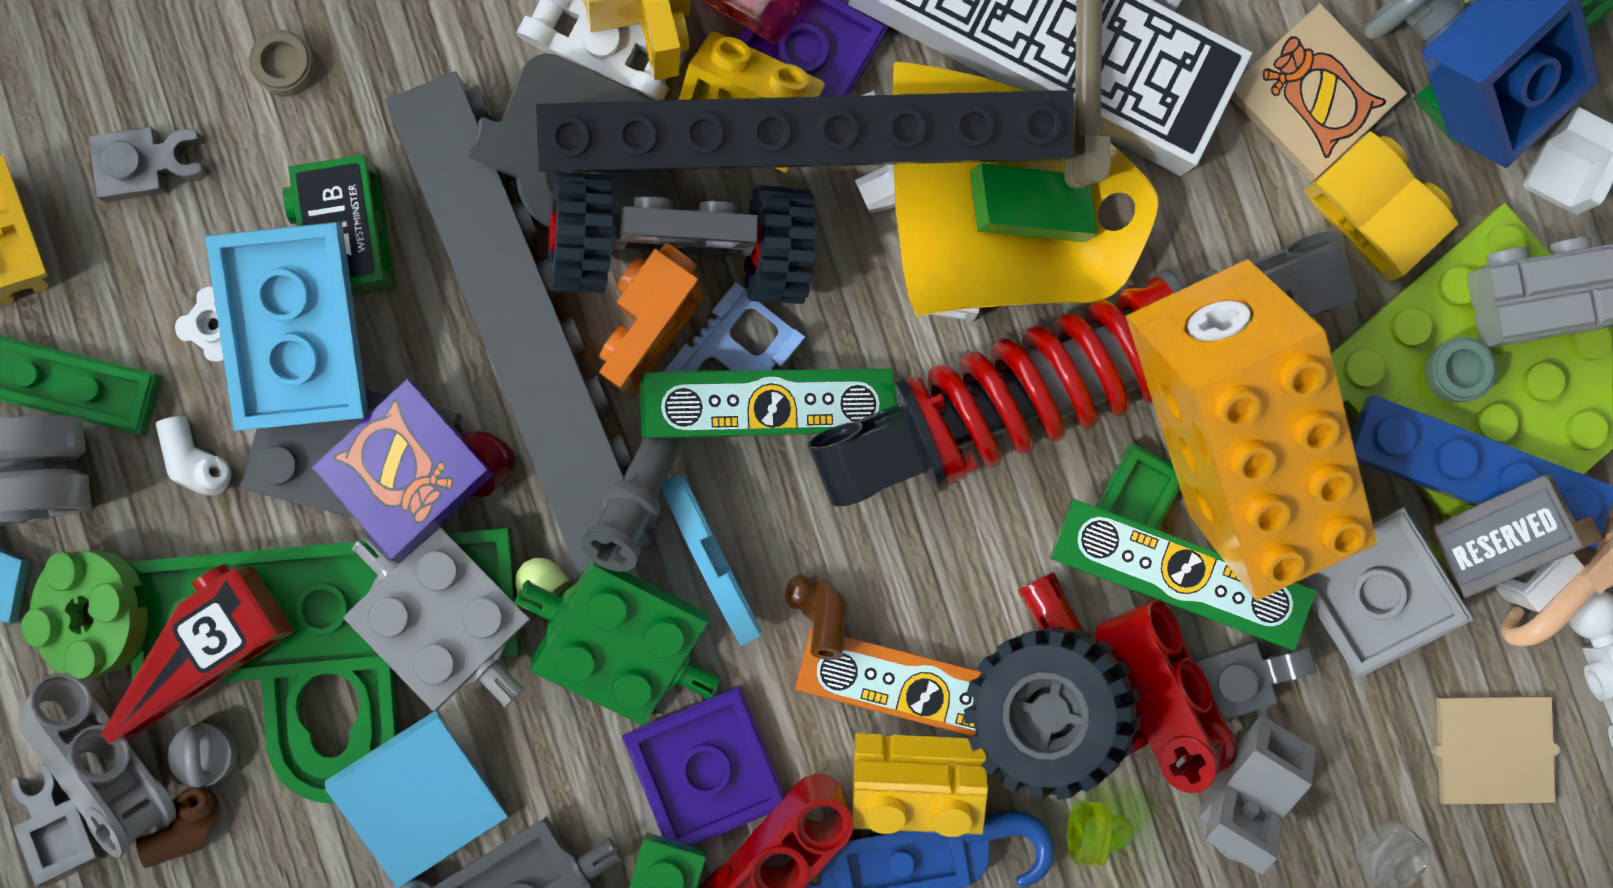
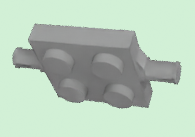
[343,526,531,711]

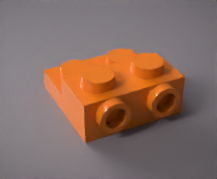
[599,243,706,399]

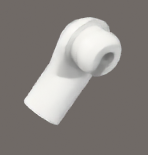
[155,416,231,495]

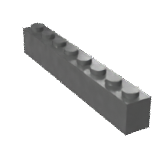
[385,71,660,573]

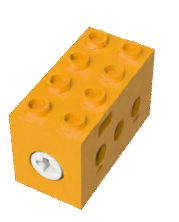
[1126,259,1377,601]

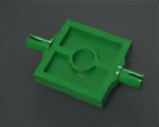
[515,560,720,726]

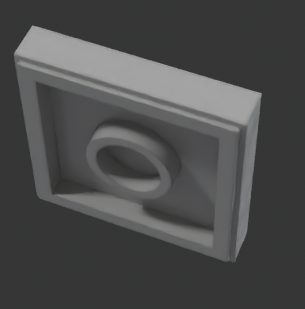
[1298,504,1474,679]

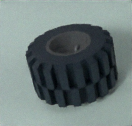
[964,627,1142,800]

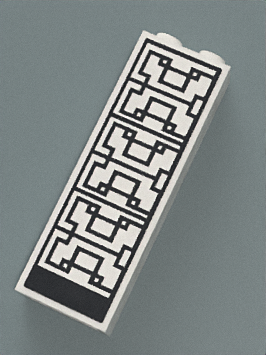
[848,0,1252,177]

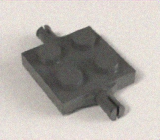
[433,816,623,888]

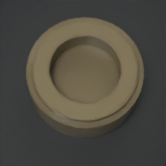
[249,30,317,96]

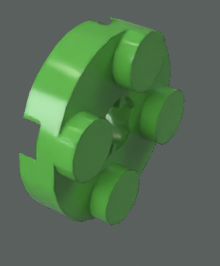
[21,550,148,679]

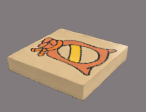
[1230,3,1407,182]

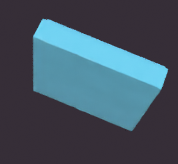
[325,710,508,888]

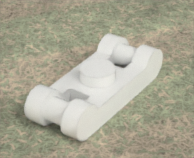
[516,0,689,101]

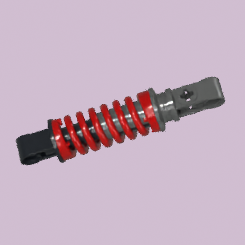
[808,231,1360,506]

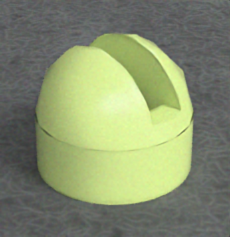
[515,558,571,613]

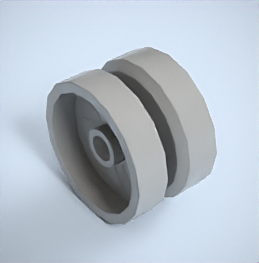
[0,415,92,526]

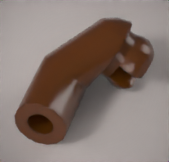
[785,574,848,660]
[136,787,219,868]

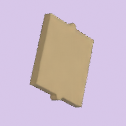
[1432,696,1560,805]

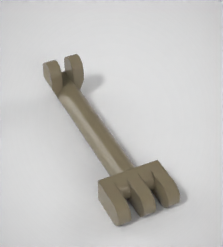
[1064,0,1110,189]

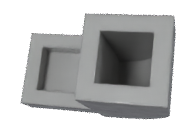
[1199,715,1317,875]

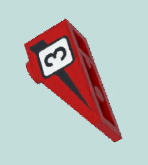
[101,563,295,745]

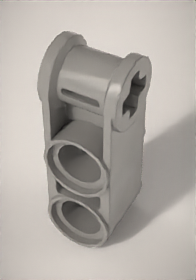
[19,673,177,858]

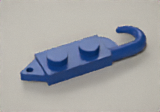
[805,811,1055,888]

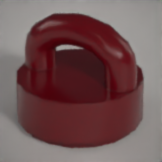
[461,431,516,497]

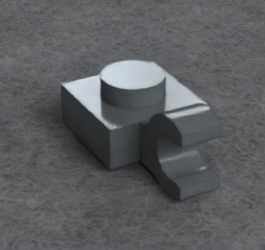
[1194,641,1317,721]

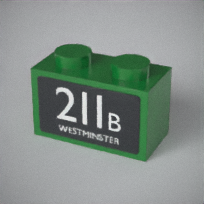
[283,154,397,296]

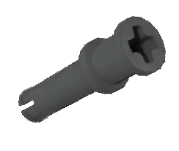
[581,438,685,572]

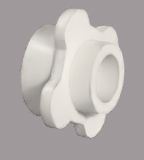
[175,287,224,362]

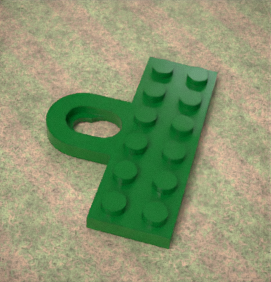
[128,528,522,803]

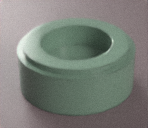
[1425,337,1497,403]

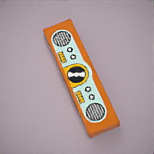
[795,627,981,736]

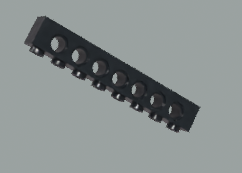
[536,90,1074,173]

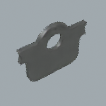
[466,53,664,227]

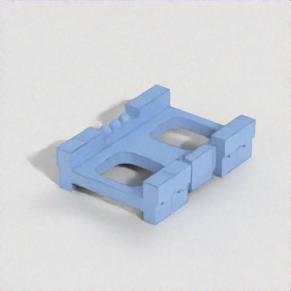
[663,282,805,372]

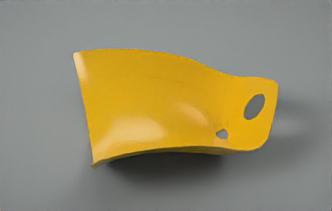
[892,61,1159,317]

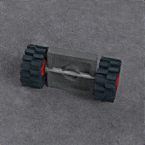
[548,171,817,304]

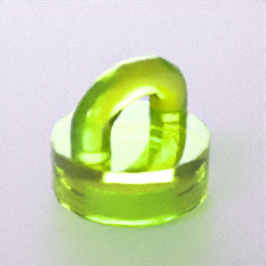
[1067,800,1134,867]

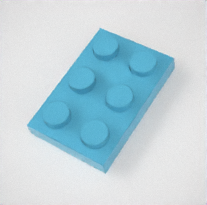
[205,222,369,431]

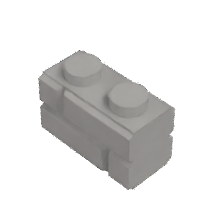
[1467,236,1613,348]

